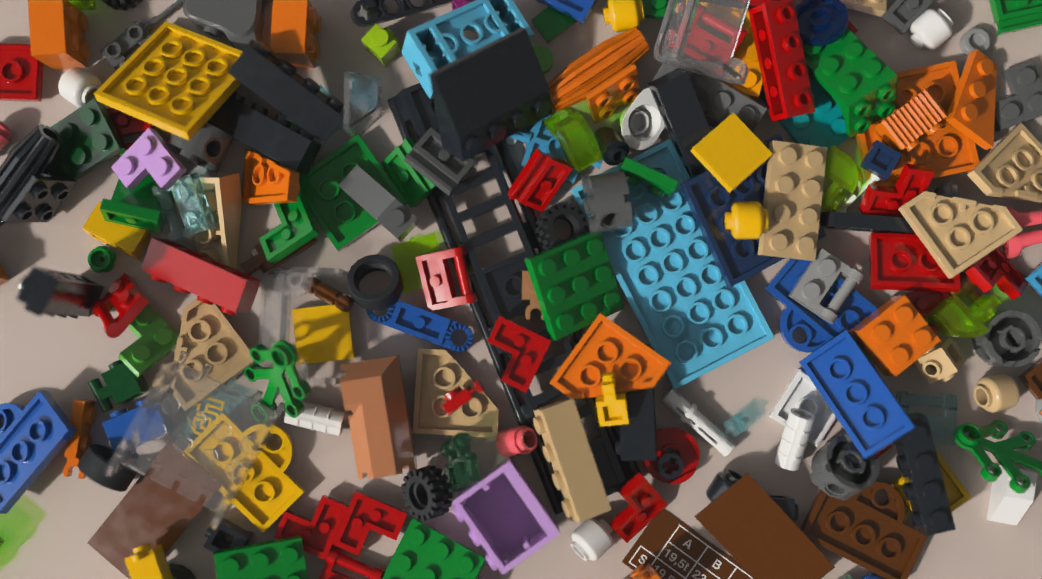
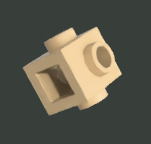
[914,336,967,385]

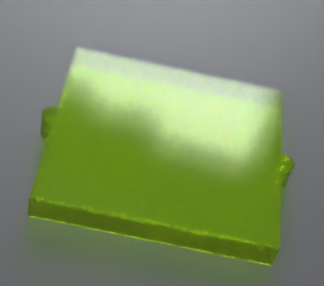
[391,233,440,293]

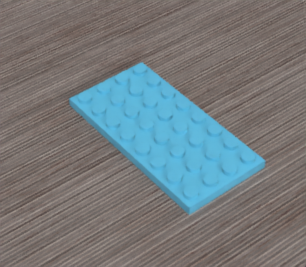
[570,139,775,389]

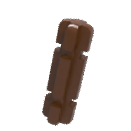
[303,277,355,312]

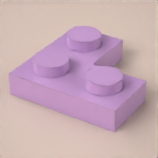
[111,128,187,190]

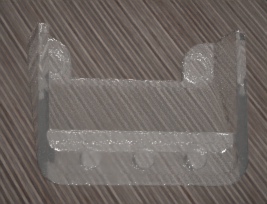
[654,0,750,85]

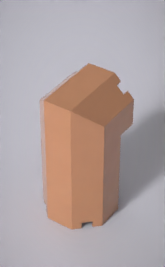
[340,355,418,479]

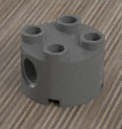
[166,123,234,173]
[582,171,632,234]
[970,310,1042,367]
[810,434,880,501]

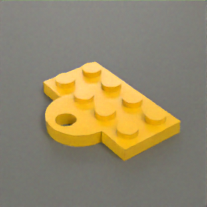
[182,411,305,533]

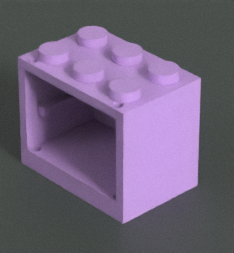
[451,457,561,575]

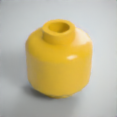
[603,0,644,32]
[725,201,768,239]

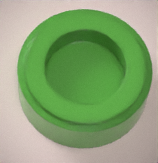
[533,45,553,74]

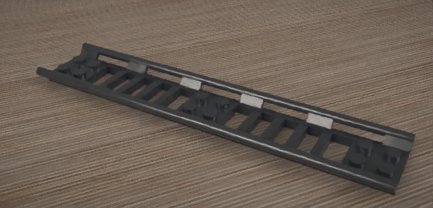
[387,83,642,515]

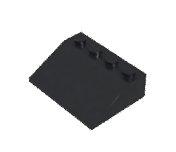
[429,27,552,162]

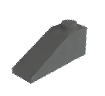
[338,165,420,242]

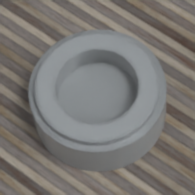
[959,27,991,56]

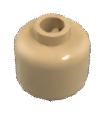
[974,373,1020,413]

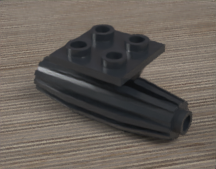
[0,124,77,226]

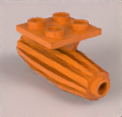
[548,27,650,124]

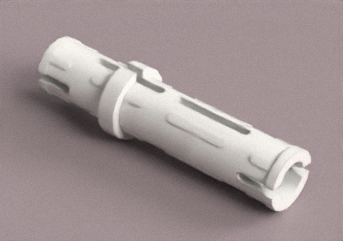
[661,387,736,457]

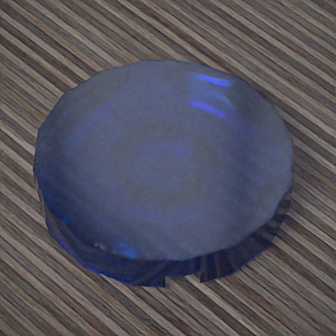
[795,0,849,46]

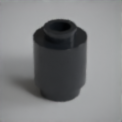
[592,127,629,166]

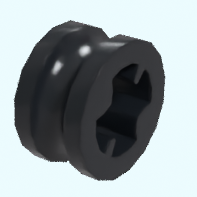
[656,452,684,479]

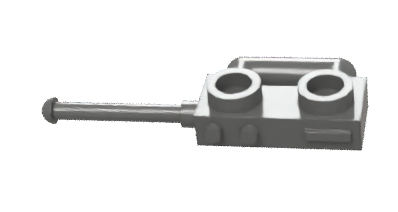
[100,0,183,70]

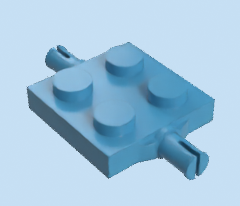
[510,115,603,184]

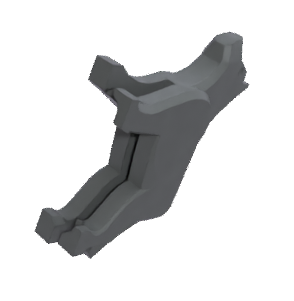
[183,0,272,51]

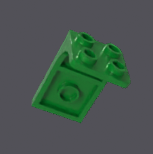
[803,20,897,137]

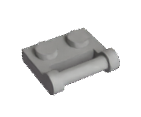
[788,248,864,324]

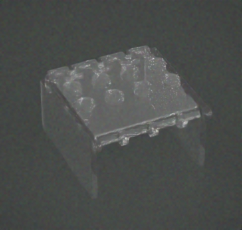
[104,351,285,529]

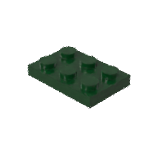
[49,98,126,181]

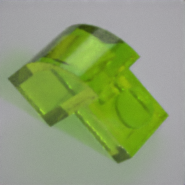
[543,107,603,172]
[821,145,863,212]
[926,294,1002,338]

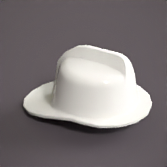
[620,87,665,150]

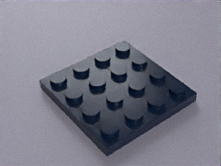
[679,134,826,287]

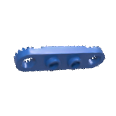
[366,300,474,352]

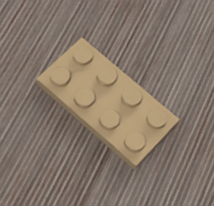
[758,140,827,261]

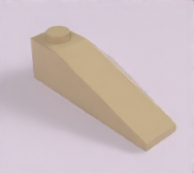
[173,172,242,269]

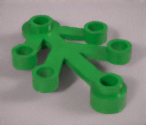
[244,340,311,423]
[953,420,1042,494]

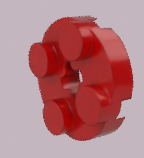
[643,427,700,484]

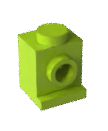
[361,24,403,67]

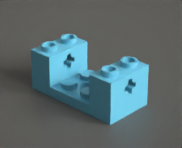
[401,0,534,99]

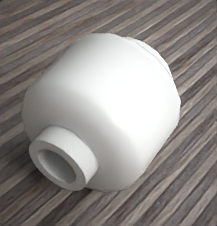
[909,8,954,51]
[58,67,102,108]
[571,518,613,561]

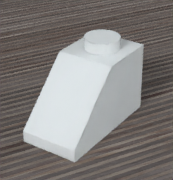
[986,465,1038,525]

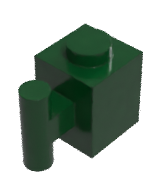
[88,360,151,413]

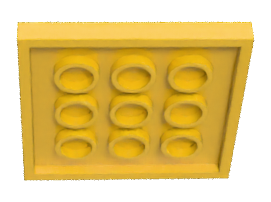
[94,21,243,141]

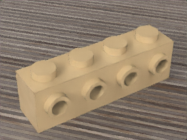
[533,398,611,523]

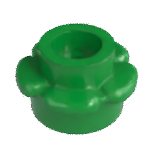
[88,246,116,273]

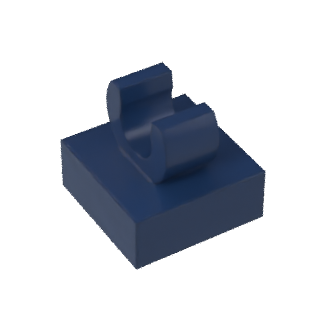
[860,140,902,180]

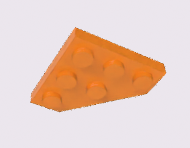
[549,313,671,401]

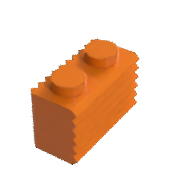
[875,88,947,153]

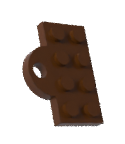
[800,481,928,579]

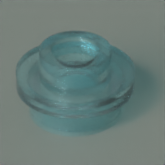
[723,412,750,437]

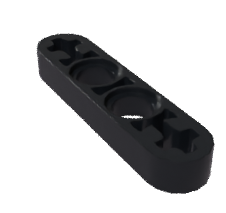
[350,0,452,27]
[820,212,916,234]

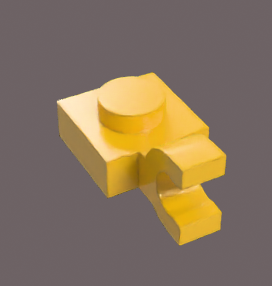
[596,372,629,427]

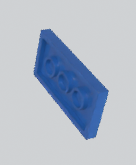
[799,330,916,459]

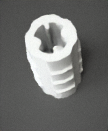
[284,401,347,436]
[775,408,815,471]

